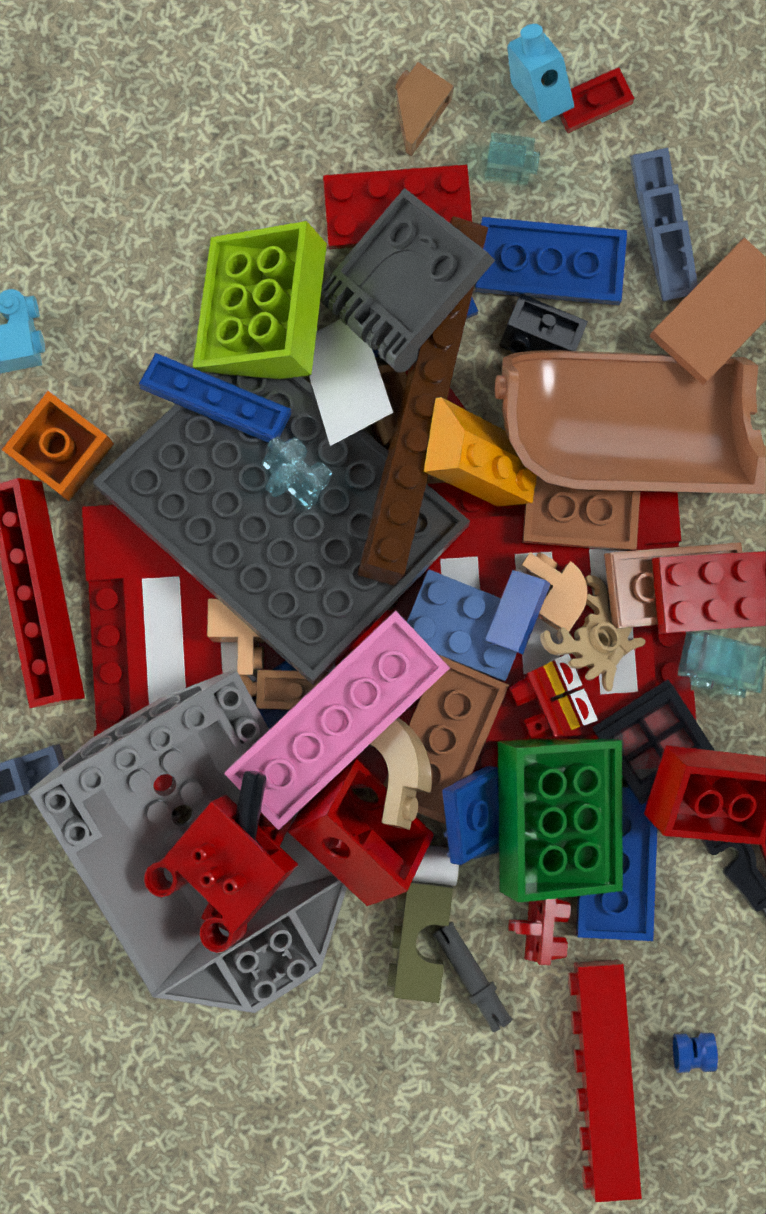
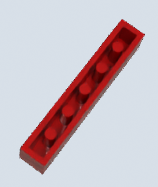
[0,478,85,708]
[568,959,642,1202]

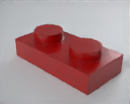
[559,67,635,134]

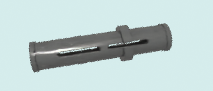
[432,921,513,1032]

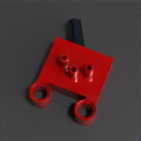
[144,771,299,953]

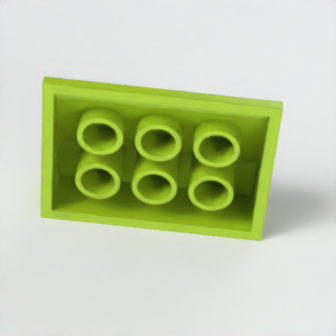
[192,221,327,379]

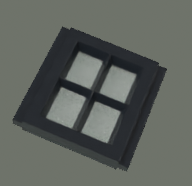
[591,679,715,805]

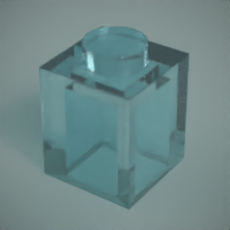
[485,133,540,185]

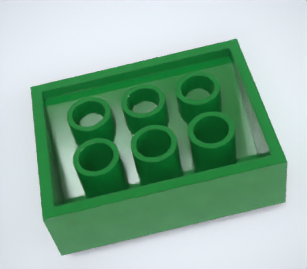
[498,739,623,903]

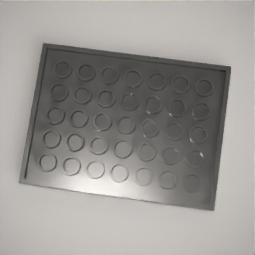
[93,373,470,685]

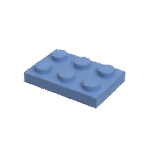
[407,569,517,682]

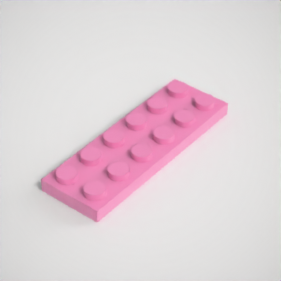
[224,610,450,830]

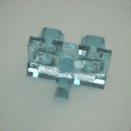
[261,436,332,509]

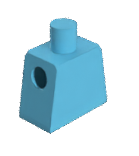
[507,24,574,123]

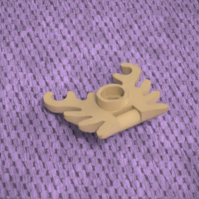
[540,575,645,692]

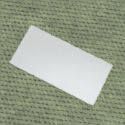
[309,319,393,446]

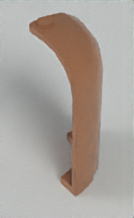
[495,350,766,494]

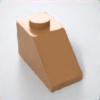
[395,62,454,156]

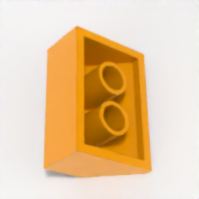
[423,397,537,506]

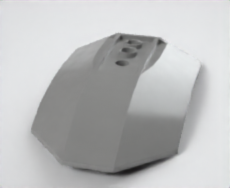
[28,669,347,1013]

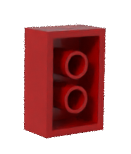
[644,745,766,845]

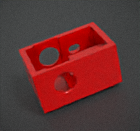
[288,759,434,906]

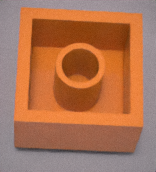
[1,391,114,501]

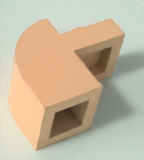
[518,552,587,632]
[207,599,265,680]

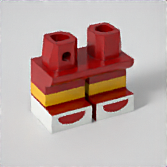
[508,654,598,739]

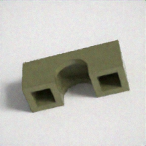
[387,881,453,1003]

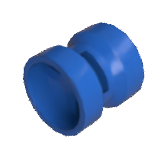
[673,1033,718,1073]

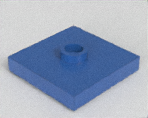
[442,766,499,865]

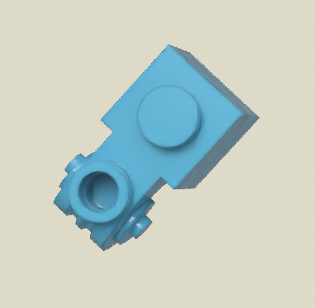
[0,289,45,374]

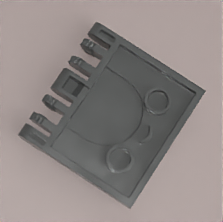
[320,188,495,373]

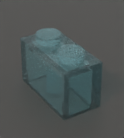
[678,632,766,698]

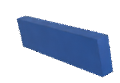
[139,353,291,446]

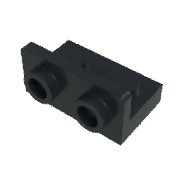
[499,294,588,353]

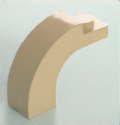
[368,718,432,830]

